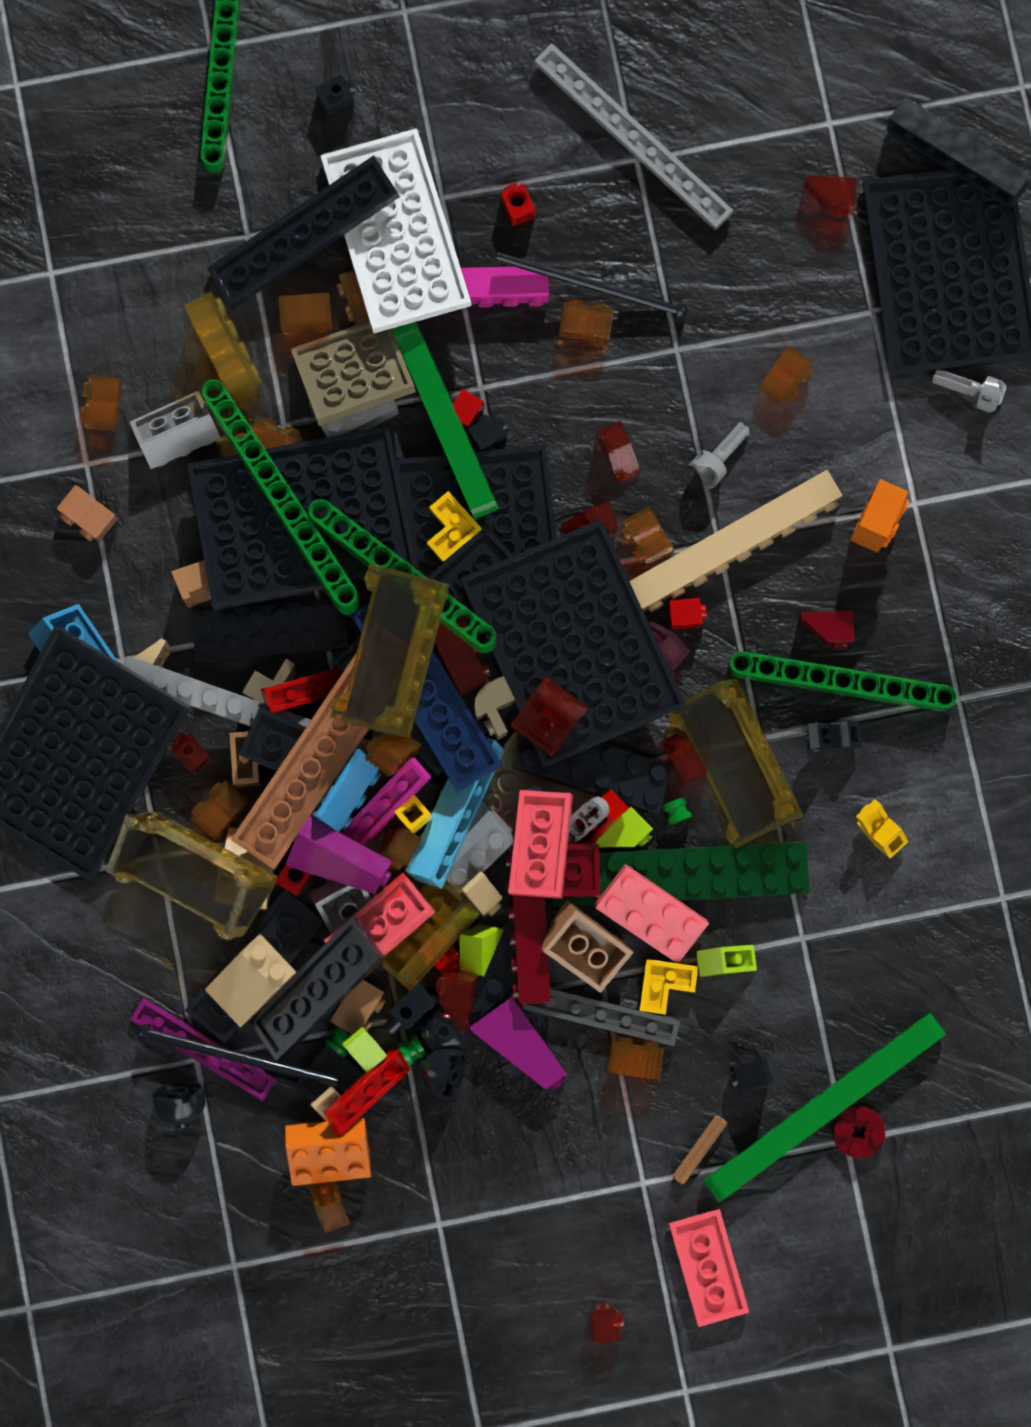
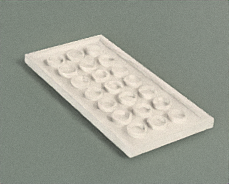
[321,129,471,334]

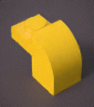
[394,795,433,835]
[856,799,909,859]

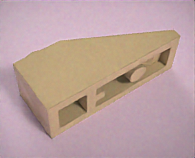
[462,872,503,917]

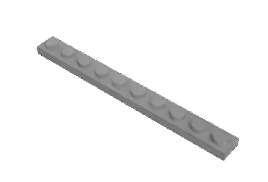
[534,43,733,230]
[123,656,371,754]

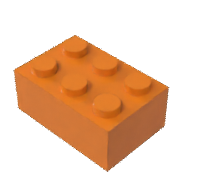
[850,479,910,553]
[286,1117,371,1186]

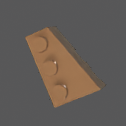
[171,560,211,608]

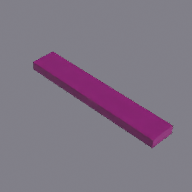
[130,998,277,1101]

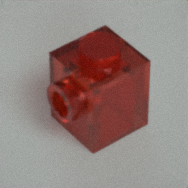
[171,733,212,775]
[590,1303,624,1344]

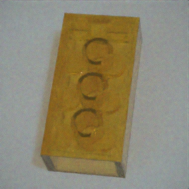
[184,292,262,405]
[380,882,480,991]

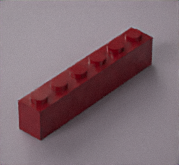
[505,846,551,1005]

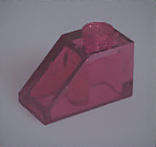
[646,618,690,670]

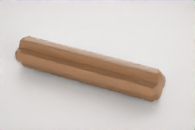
[673,1115,727,1184]

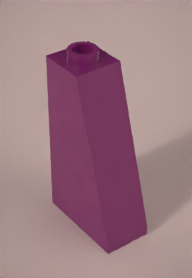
[286,817,392,894]
[469,997,567,1090]

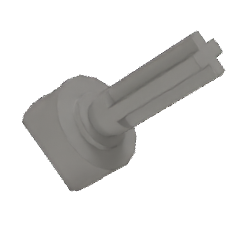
[933,369,1007,412]
[688,422,750,489]

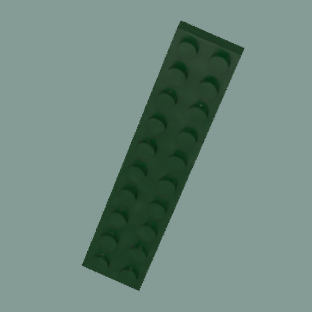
[551,841,810,909]

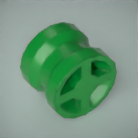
[662,797,693,826]
[324,1026,351,1058]
[397,1034,427,1066]

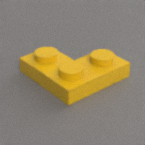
[426,491,482,563]
[639,959,698,1015]

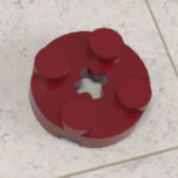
[833,1106,886,1158]

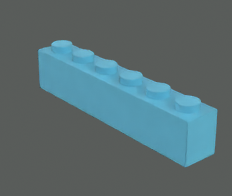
[406,738,505,889]

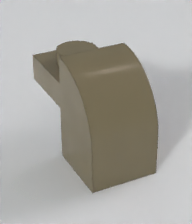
[242,659,298,704]
[474,676,515,740]

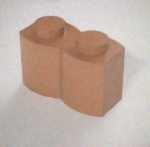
[56,485,118,542]

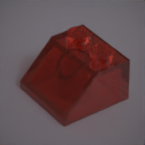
[511,677,588,757]

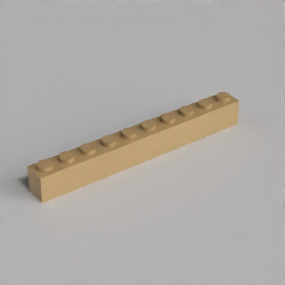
[630,470,843,612]

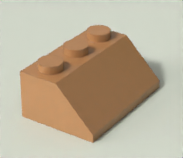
[542,900,633,993]

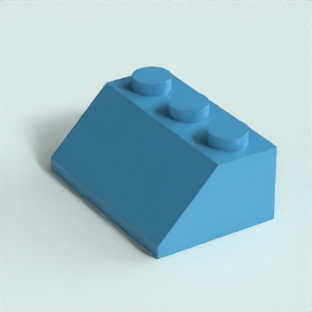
[28,604,118,662]
[311,749,381,832]

